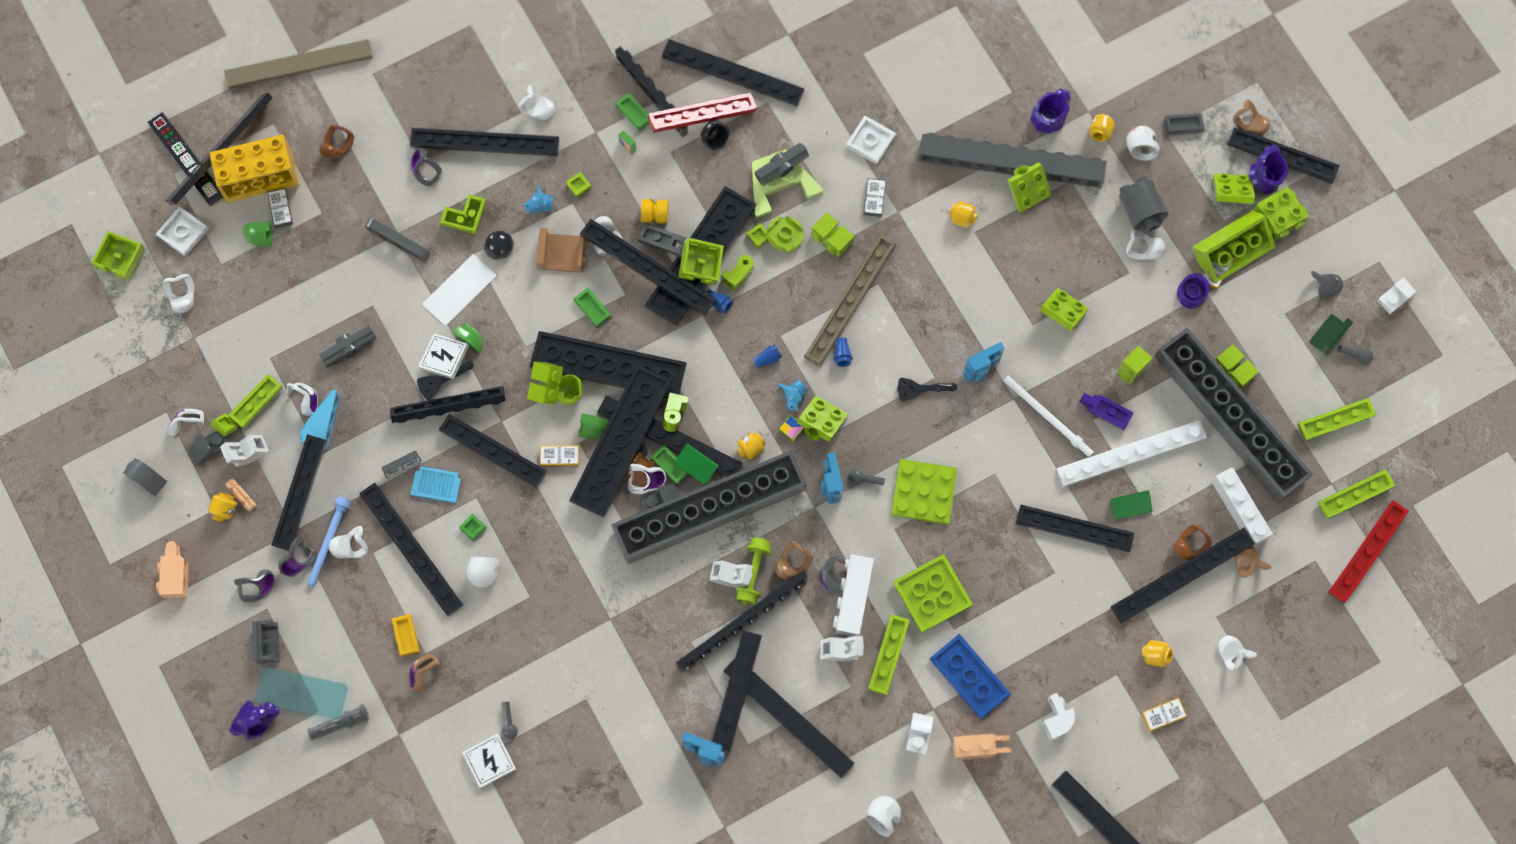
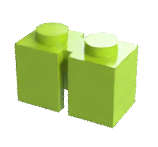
[811,212,854,258]
[1215,344,1259,389]
[1117,345,1153,385]
[527,362,563,405]

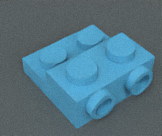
[963,342,1005,383]
[820,452,844,504]
[682,732,725,768]

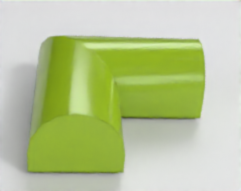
[440,194,487,235]

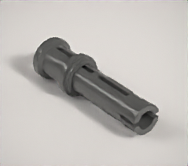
[307,704,370,741]

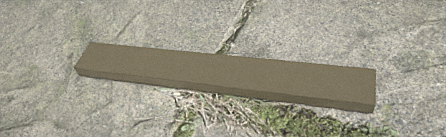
[224,39,373,89]
[804,234,896,367]

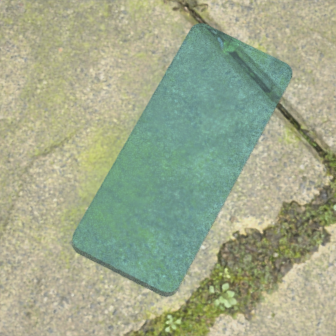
[255,668,348,719]

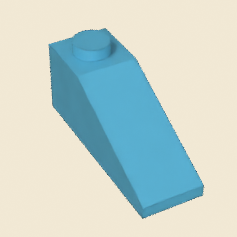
[300,390,340,450]

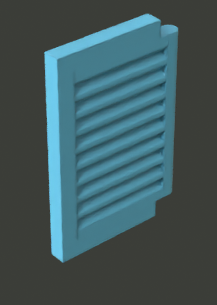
[410,466,461,503]

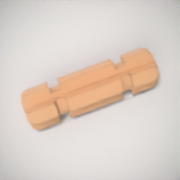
[225,478,256,512]

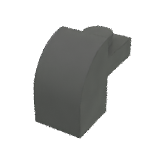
[123,458,168,496]

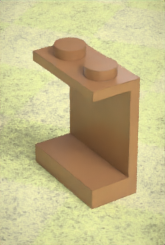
[536,228,589,273]

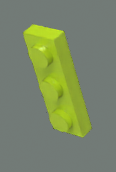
[228,374,283,429]

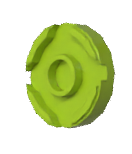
[767,216,804,252]

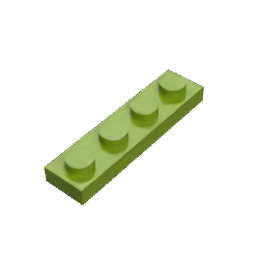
[1297,398,1377,442]
[1317,469,1396,520]
[868,614,910,696]

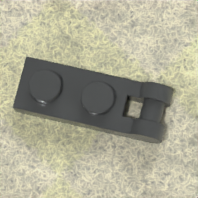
[637,224,687,259]

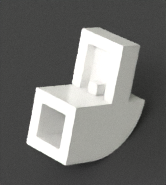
[1377,278,1417,314]
[220,435,269,467]
[709,561,753,588]
[820,635,864,661]
[1042,693,1075,742]
[906,712,933,755]

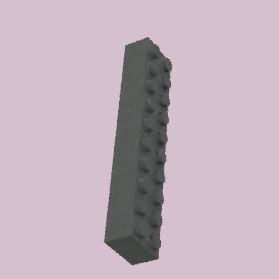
[1154,328,1313,503]
[611,450,807,565]

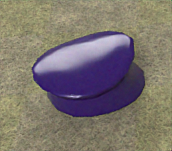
[1177,273,1210,309]

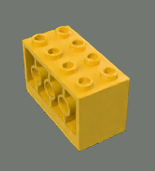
[209,134,300,203]

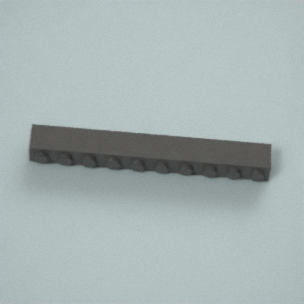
[918,133,1107,188]

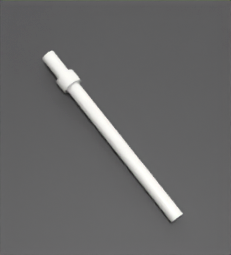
[1004,376,1094,457]

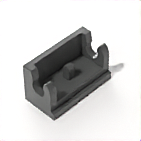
[252,620,279,664]

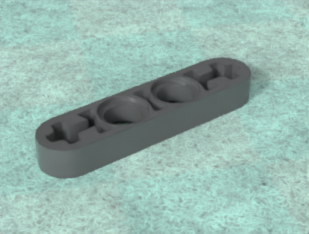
[364,218,431,262]

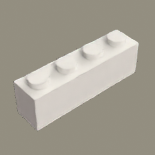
[1211,467,1273,547]
[833,554,874,637]

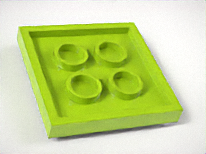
[891,459,957,525]
[892,554,973,634]

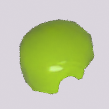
[557,374,583,406]

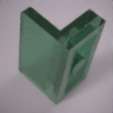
[1309,314,1353,356]

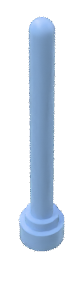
[308,496,352,587]

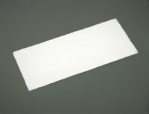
[422,254,497,326]

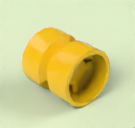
[641,199,669,224]

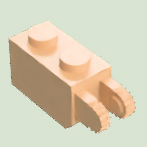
[156,541,189,598]
[952,734,1011,760]

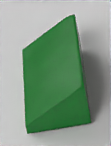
[674,444,719,484]
[1110,490,1153,520]

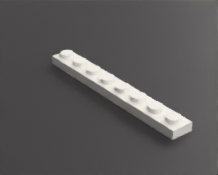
[1056,420,1207,488]

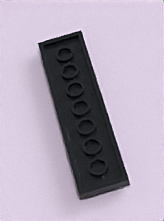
[645,186,756,326]
[530,331,687,398]
[569,365,672,518]

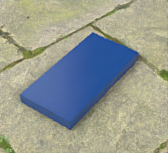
[929,634,1011,720]

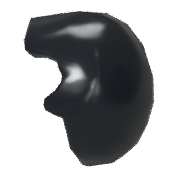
[700,120,730,150]
[484,231,514,260]

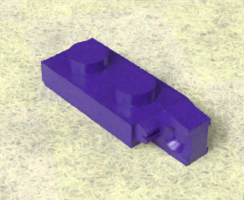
[1079,393,1133,431]

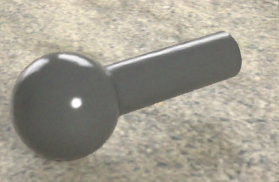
[1338,345,1373,364]
[848,469,885,486]
[501,701,518,739]

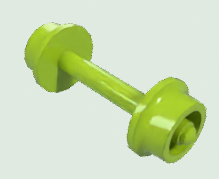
[735,537,772,606]

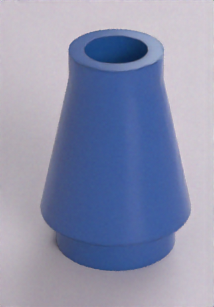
[706,289,733,314]
[834,337,853,367]
[753,344,782,369]

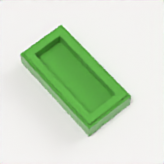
[615,93,649,131]
[573,288,612,328]
[650,445,689,486]

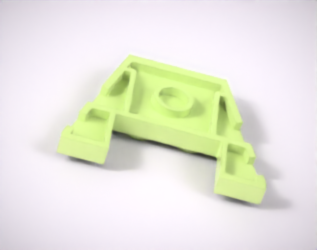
[752,149,823,219]

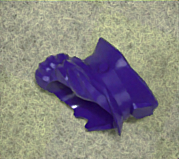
[1030,89,1071,134]
[1248,145,1288,194]
[229,700,280,741]

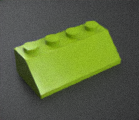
[1192,210,1276,283]

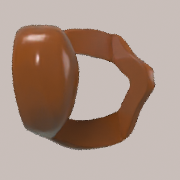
[319,125,354,158]
[1173,524,1212,560]

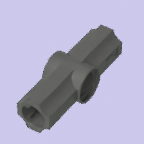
[754,143,809,186]
[318,324,376,368]

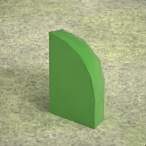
[243,222,273,246]
[453,322,483,354]
[578,413,609,439]

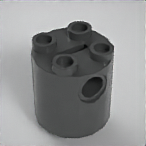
[1119,176,1168,232]

